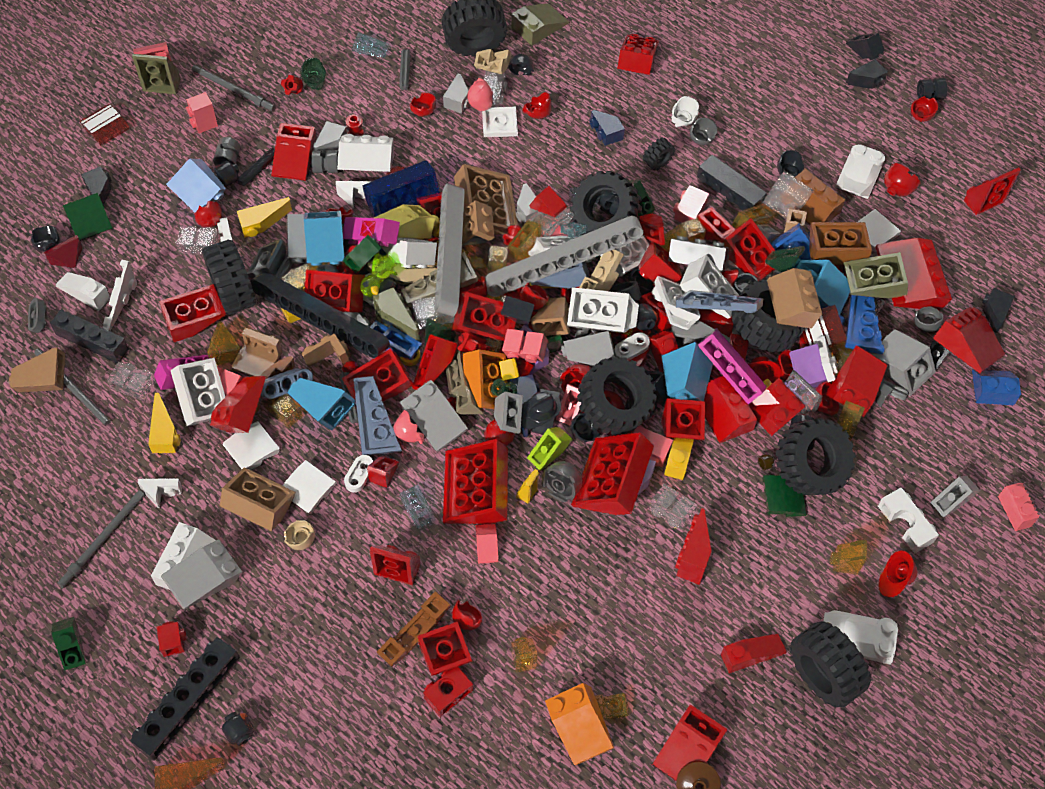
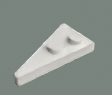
[103,260,137,331]

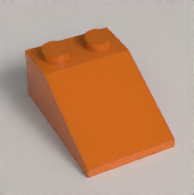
[463,350,508,409]
[545,683,614,765]

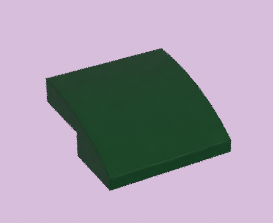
[63,193,113,241]
[762,475,806,517]

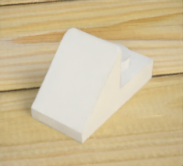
[336,181,372,208]
[138,479,182,508]

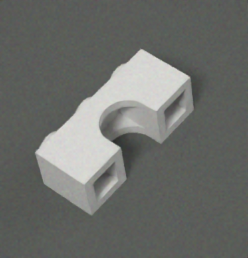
[878,488,939,554]

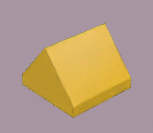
[499,358,519,381]

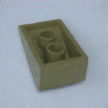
[511,3,569,46]
[132,54,181,94]
[844,252,908,298]

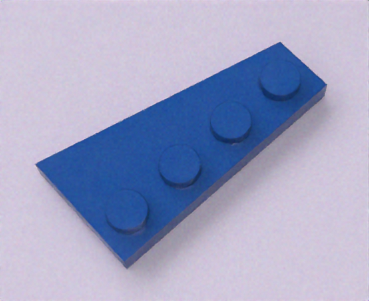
[845,295,884,355]

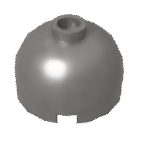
[541,461,582,502]

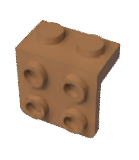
[462,200,494,245]
[232,327,282,377]
[302,334,351,367]

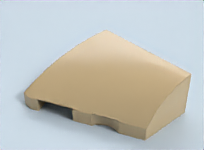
[474,49,512,74]

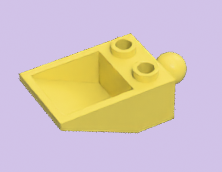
[374,205,440,240]

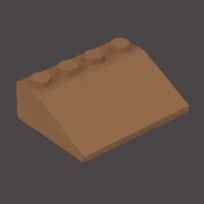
[454,164,518,235]

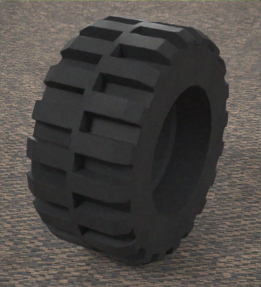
[442,0,507,57]
[570,171,642,234]
[202,239,256,315]
[731,280,805,352]
[577,356,656,435]
[776,418,856,495]
[790,621,871,707]

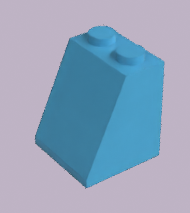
[304,211,344,266]
[797,260,850,315]
[662,342,713,401]
[287,378,356,431]

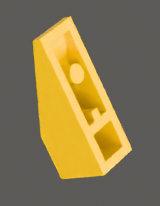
[237,197,292,238]
[148,393,180,453]
[664,438,694,480]

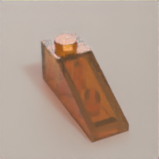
[154,757,226,789]

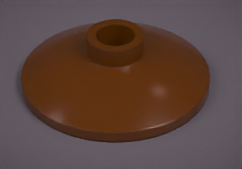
[676,761,721,789]

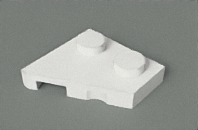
[817,336,838,382]

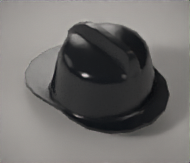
[521,392,561,429]

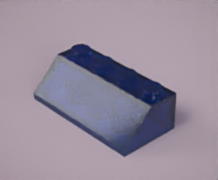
[362,160,440,218]

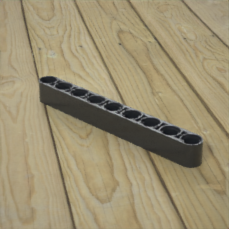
[250,271,390,358]

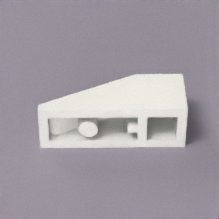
[56,272,110,311]

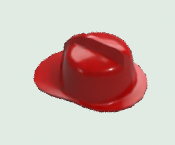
[748,356,781,383]
[879,550,918,598]

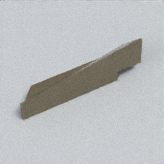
[446,334,485,414]

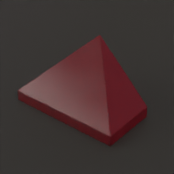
[44,235,83,268]

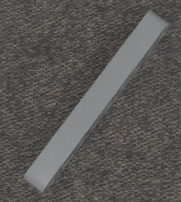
[434,183,465,317]
[485,216,643,297]

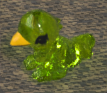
[360,251,398,297]

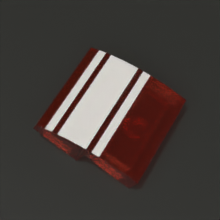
[80,104,129,146]
[802,305,847,347]

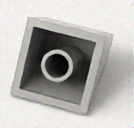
[286,214,307,264]
[870,329,936,396]
[561,331,615,365]

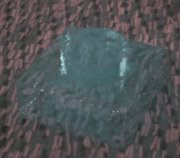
[560,222,586,238]

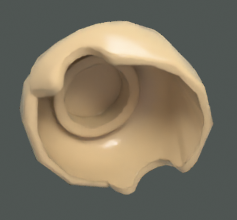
[284,520,315,550]

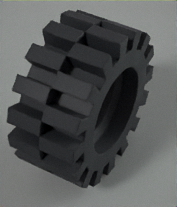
[643,137,676,171]

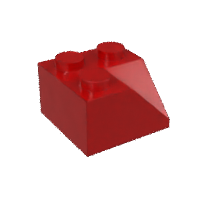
[749,378,805,436]

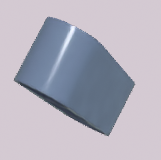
[260,368,313,399]

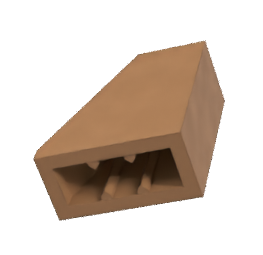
[530,297,570,336]
[9,348,65,392]

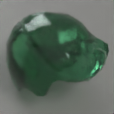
[300,57,326,91]

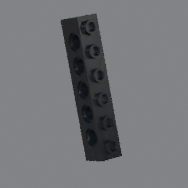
[130,637,240,761]

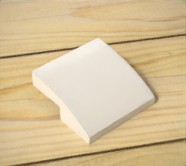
[223,422,280,470]
[283,460,337,514]

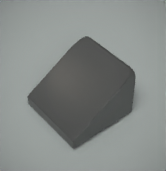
[875,382,893,407]

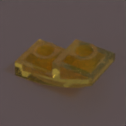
[595,693,629,719]

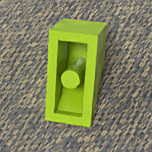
[527,427,573,471]

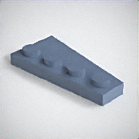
[676,290,763,313]
[353,376,402,455]

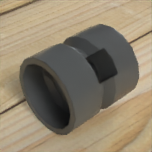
[213,137,241,166]
[312,150,339,173]

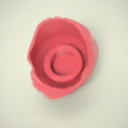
[467,78,493,111]
[393,410,425,444]

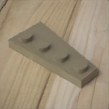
[401,252,478,308]

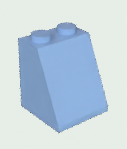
[166,158,226,212]

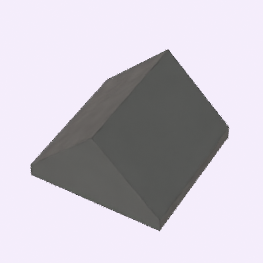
[247,239,286,278]

